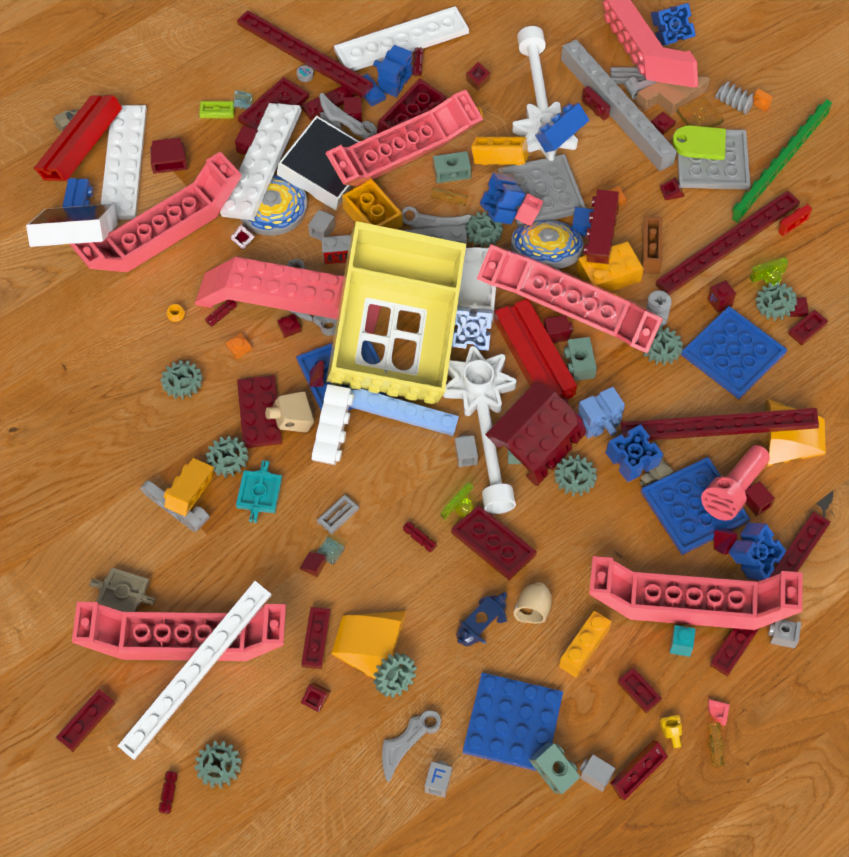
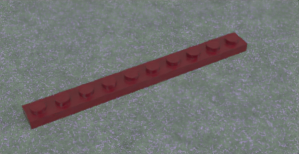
[237,10,373,98]
[655,191,800,295]
[621,408,819,441]
[710,512,831,677]

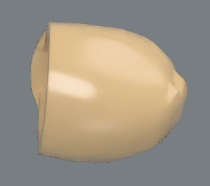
[514,582,552,624]

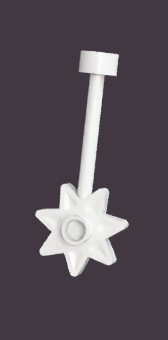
[512,26,578,161]
[443,346,516,514]

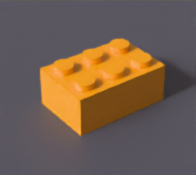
[342,179,403,230]
[577,241,643,292]

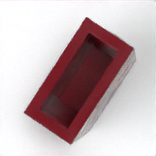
[150,137,188,174]

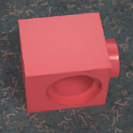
[515,193,543,226]

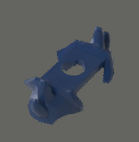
[456,592,507,647]

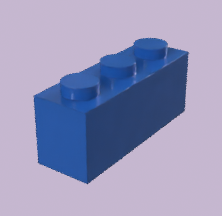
[535,103,589,153]

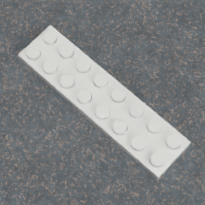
[334,6,469,71]
[220,103,302,220]
[101,105,147,220]

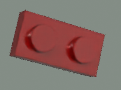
[778,204,812,236]

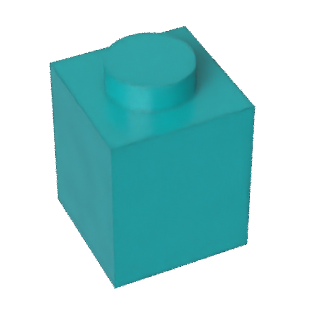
[669,625,696,657]

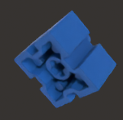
[651,3,696,45]
[373,45,412,98]
[480,173,525,224]
[605,425,663,482]
[728,523,786,580]

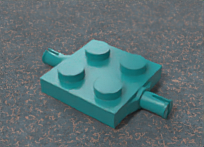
[236,460,282,523]

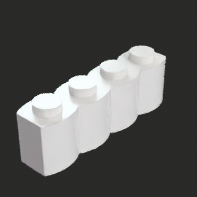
[311,384,354,466]

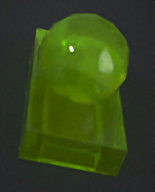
[750,257,788,285]
[441,483,474,520]

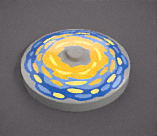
[240,175,308,236]
[511,220,583,269]

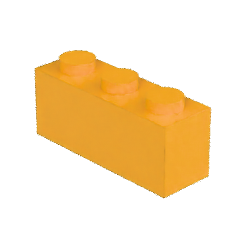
[471,137,529,165]
[163,458,214,517]
[559,611,612,678]

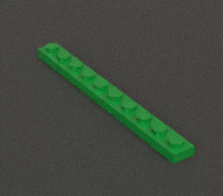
[732,99,832,223]

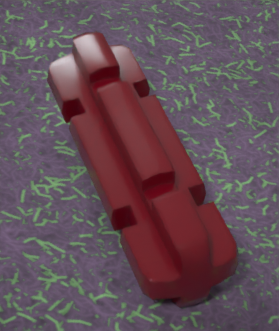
[413,47,423,76]
[205,299,237,327]
[403,521,437,552]
[158,771,178,814]

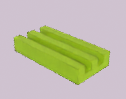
[199,101,235,118]

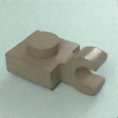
[639,460,674,488]

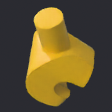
[660,715,682,748]

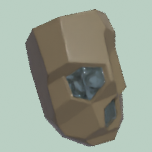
[53,110,78,132]

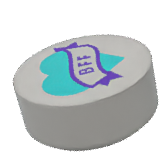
[297,65,314,82]

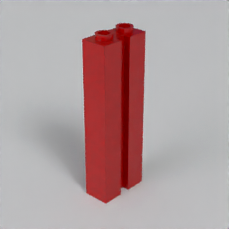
[34,95,122,181]
[494,299,577,400]

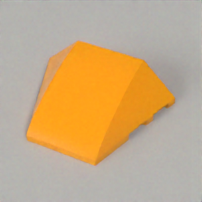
[766,398,826,466]
[332,611,406,679]

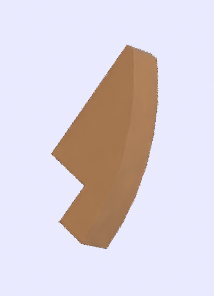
[635,77,710,115]

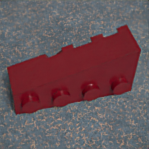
[377,78,447,134]
[584,189,619,264]

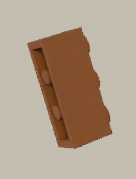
[641,216,662,274]

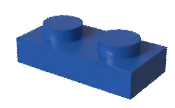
[362,74,386,107]

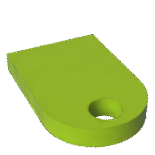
[672,126,726,160]

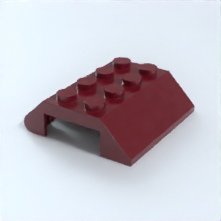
[485,383,587,486]

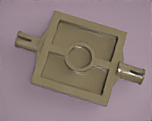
[89,568,156,612]

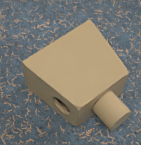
[265,392,314,432]

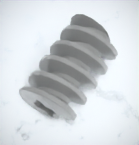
[715,81,754,115]
[646,290,672,327]

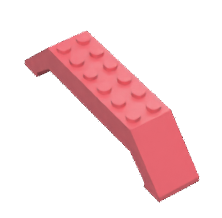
[602,0,698,88]
[326,89,483,186]
[69,152,241,272]
[477,244,663,353]
[195,257,381,334]
[589,556,803,630]
[72,602,286,661]

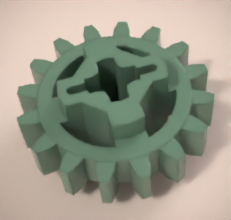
[465,211,503,248]
[756,282,797,321]
[644,327,683,366]
[161,360,203,400]
[206,436,249,478]
[554,455,597,497]
[373,652,417,698]
[194,741,242,789]

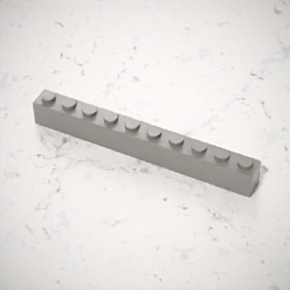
[561,40,677,171]

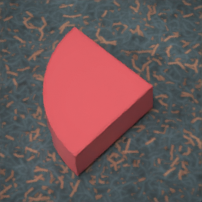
[708,699,730,726]

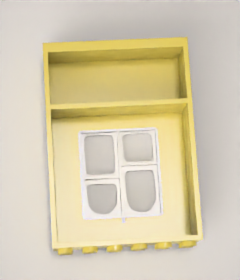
[326,221,466,404]

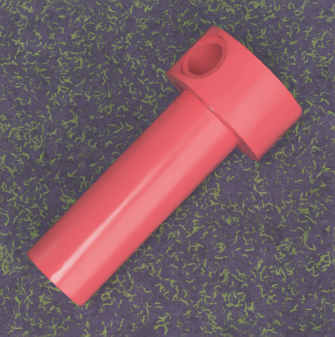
[701,445,770,521]

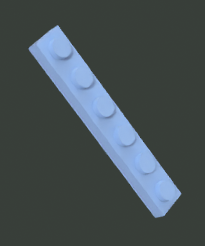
[348,386,459,436]

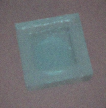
[233,90,252,109]
[317,537,345,565]

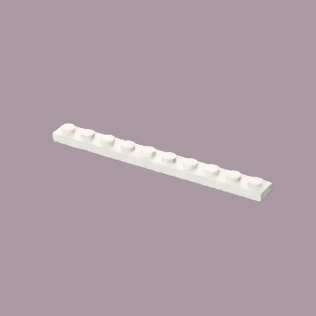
[118,581,272,760]

